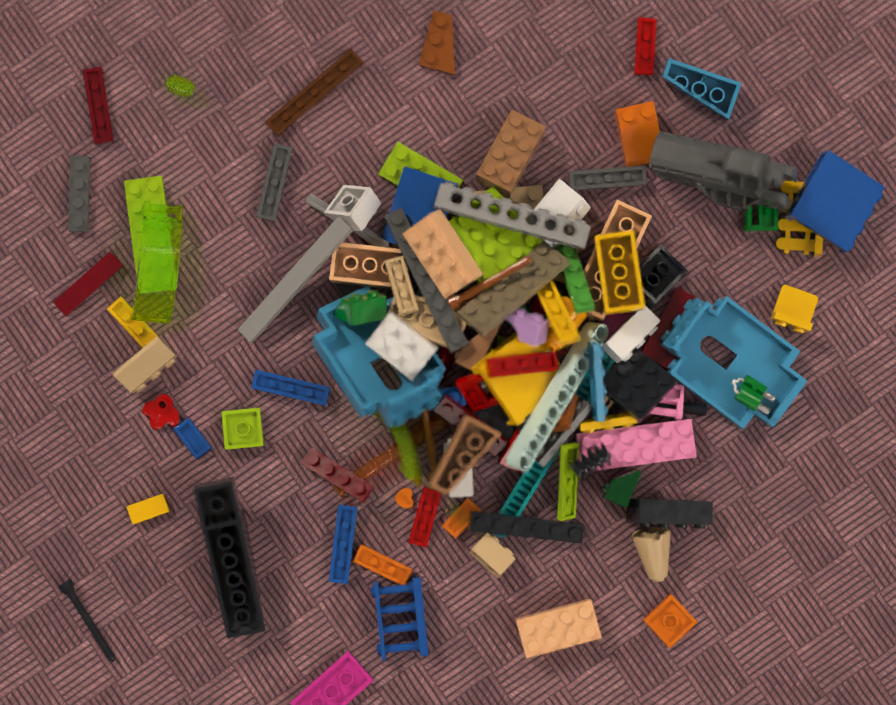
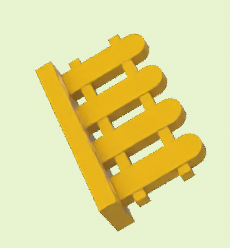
[776,181,823,257]

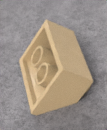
[113,336,178,393]

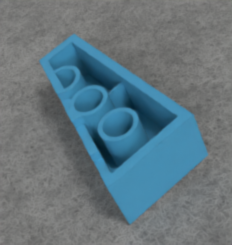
[661,58,742,121]

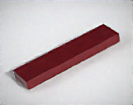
[83,67,114,145]
[53,251,124,317]

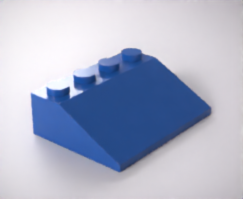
[382,166,459,245]

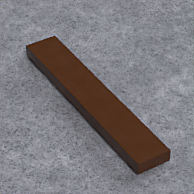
[265,48,364,137]

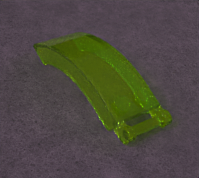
[132,201,183,324]
[374,410,422,488]

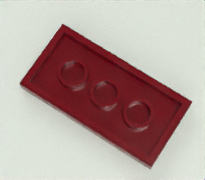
[641,287,703,370]

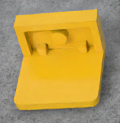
[770,285,818,334]

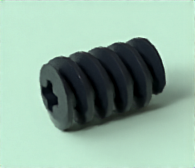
[568,442,611,481]

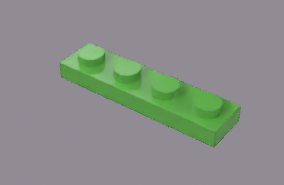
[555,245,595,314]

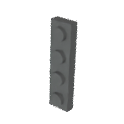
[256,143,293,222]
[68,156,91,232]
[569,166,647,191]
[535,397,594,467]

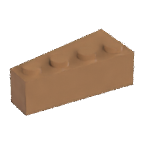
[428,415,501,495]

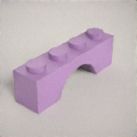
[505,308,549,347]

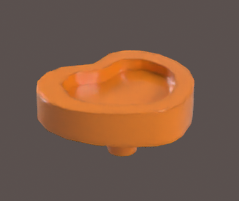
[395,488,413,508]

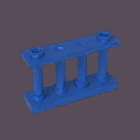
[371,576,429,660]

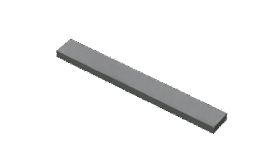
[238,216,354,343]

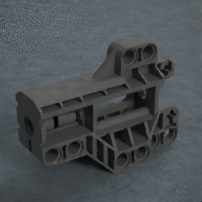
[649,131,798,212]

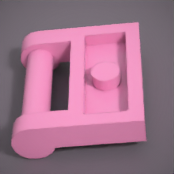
[648,384,684,420]

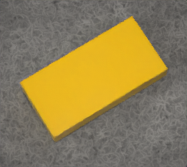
[126,493,170,525]

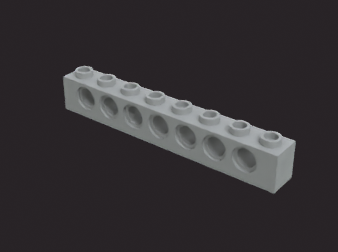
[433,182,591,250]

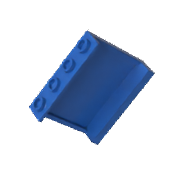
[784,150,885,253]

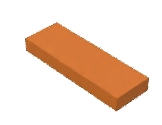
[353,544,413,585]

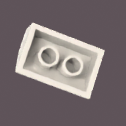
[526,179,591,249]

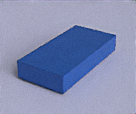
[173,417,212,460]

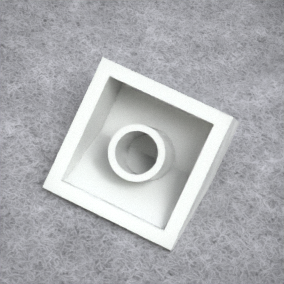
[324,185,381,231]

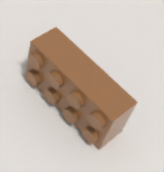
[476,110,546,198]

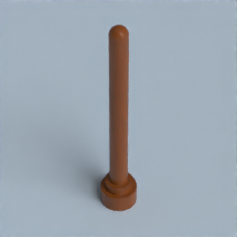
[447,256,532,311]
[421,409,438,481]

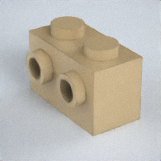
[469,533,515,579]

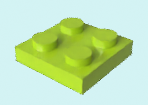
[221,408,264,450]

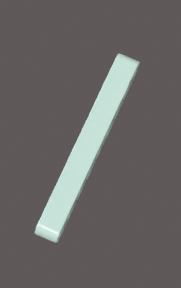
[506,322,608,471]

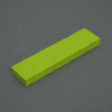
[557,442,579,521]

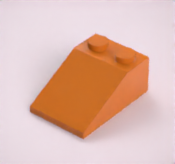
[614,101,659,167]

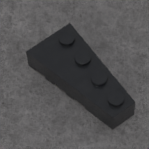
[626,498,713,529]

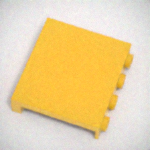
[470,331,560,426]

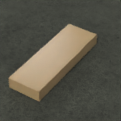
[384,256,418,316]

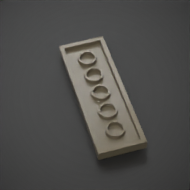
[457,241,570,337]

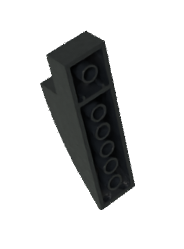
[193,477,266,639]

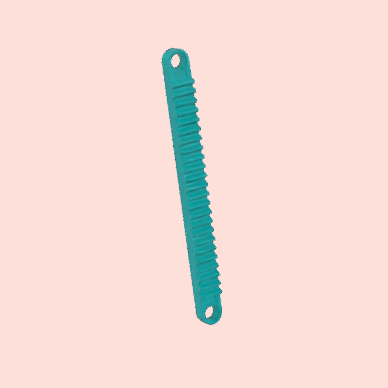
[494,338,615,537]

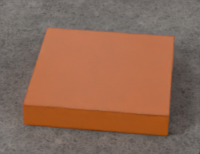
[643,593,698,649]

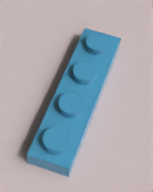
[587,342,607,422]

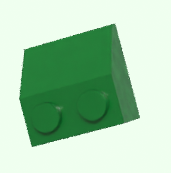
[334,290,387,325]

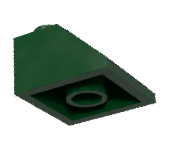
[601,470,642,508]

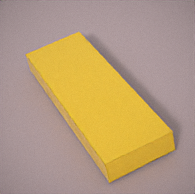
[107,296,159,348]

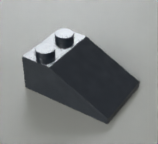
[639,244,688,310]

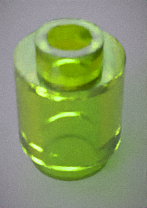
[165,74,195,98]

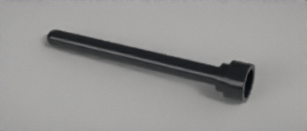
[58,579,116,662]

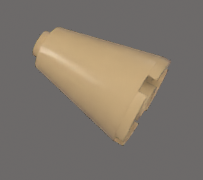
[632,526,671,582]

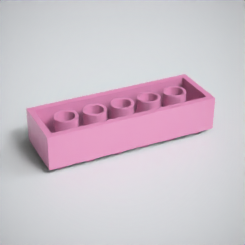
[575,419,697,471]

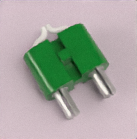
[731,374,775,415]

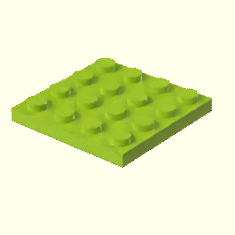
[449,186,542,290]

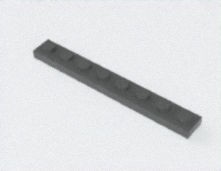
[384,208,468,353]

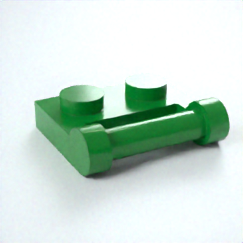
[743,205,778,232]

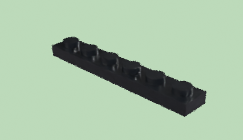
[468,511,585,544]

